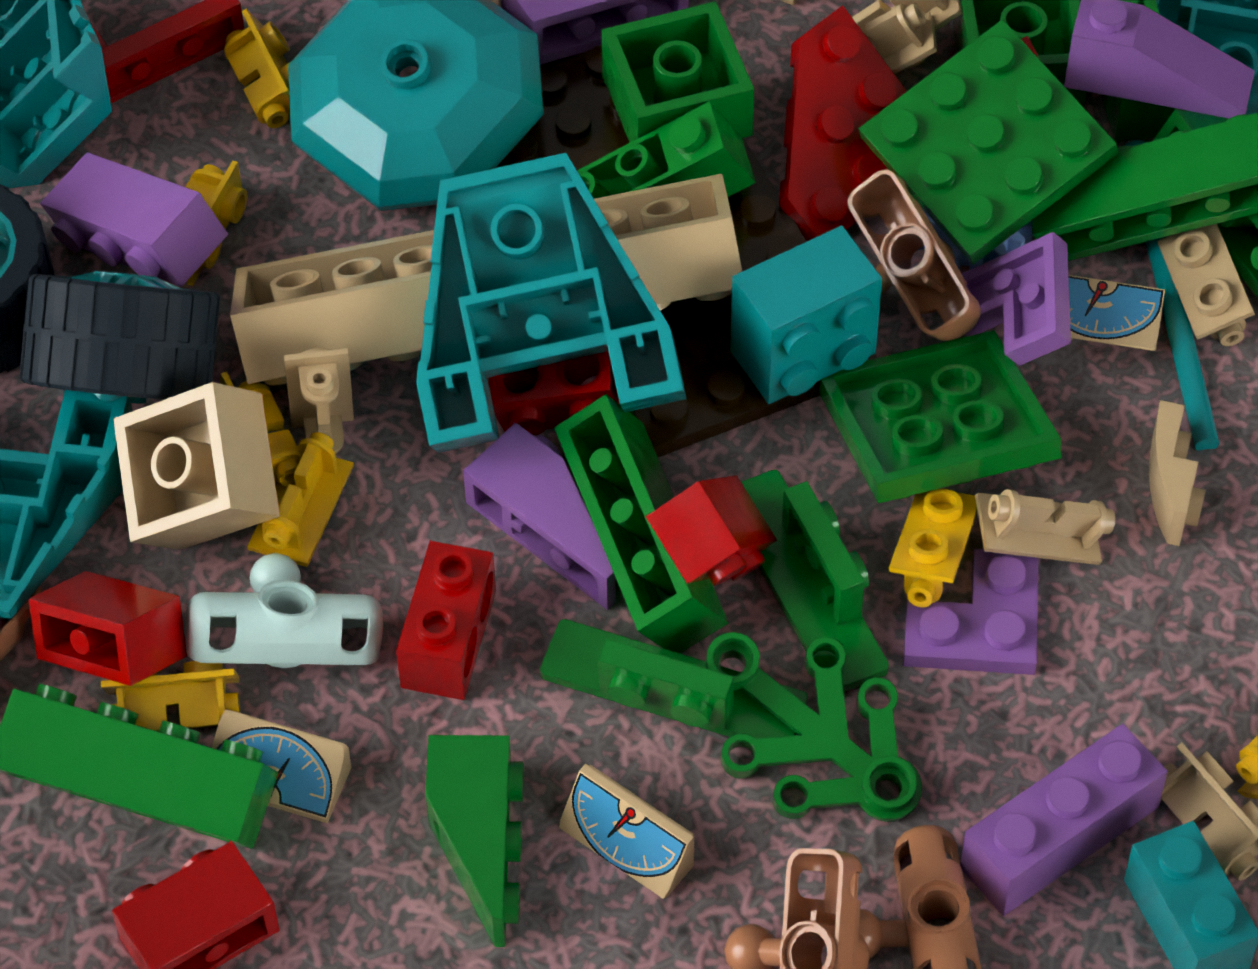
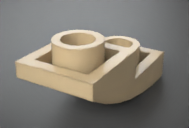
[1149,400,1206,546]

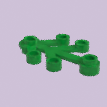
[706,632,922,822]

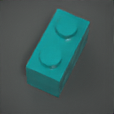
[1124,820,1258,969]

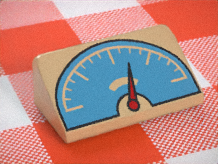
[1069,275,1165,351]
[212,709,352,824]
[559,763,694,899]

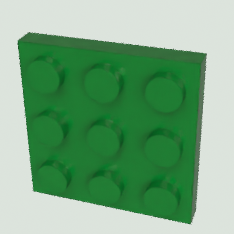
[858,19,1118,265]
[819,330,1061,504]

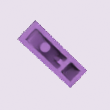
[1064,0,1255,118]
[463,423,616,610]

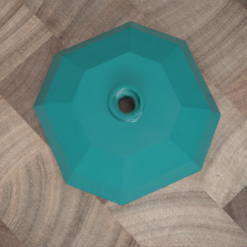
[288,0,544,211]

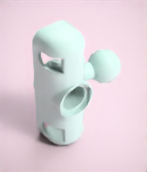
[184,552,383,668]

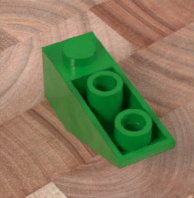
[577,101,756,198]
[425,735,524,947]

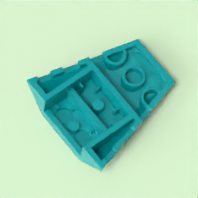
[0,0,112,188]

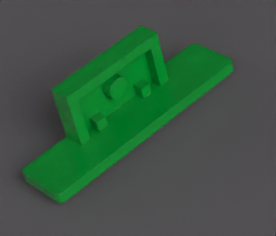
[741,470,889,693]
[540,619,808,739]

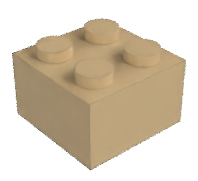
[113,382,280,550]

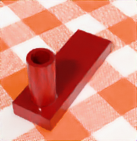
[90,0,245,103]

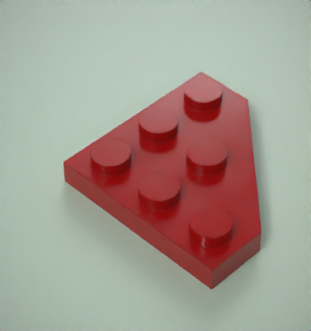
[779,5,907,241]

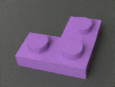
[962,232,1071,366]
[903,549,1039,675]

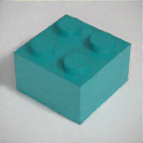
[730,225,882,404]

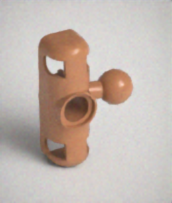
[848,170,981,341]
[859,825,981,969]
[724,848,869,969]

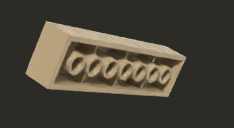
[230,174,742,385]

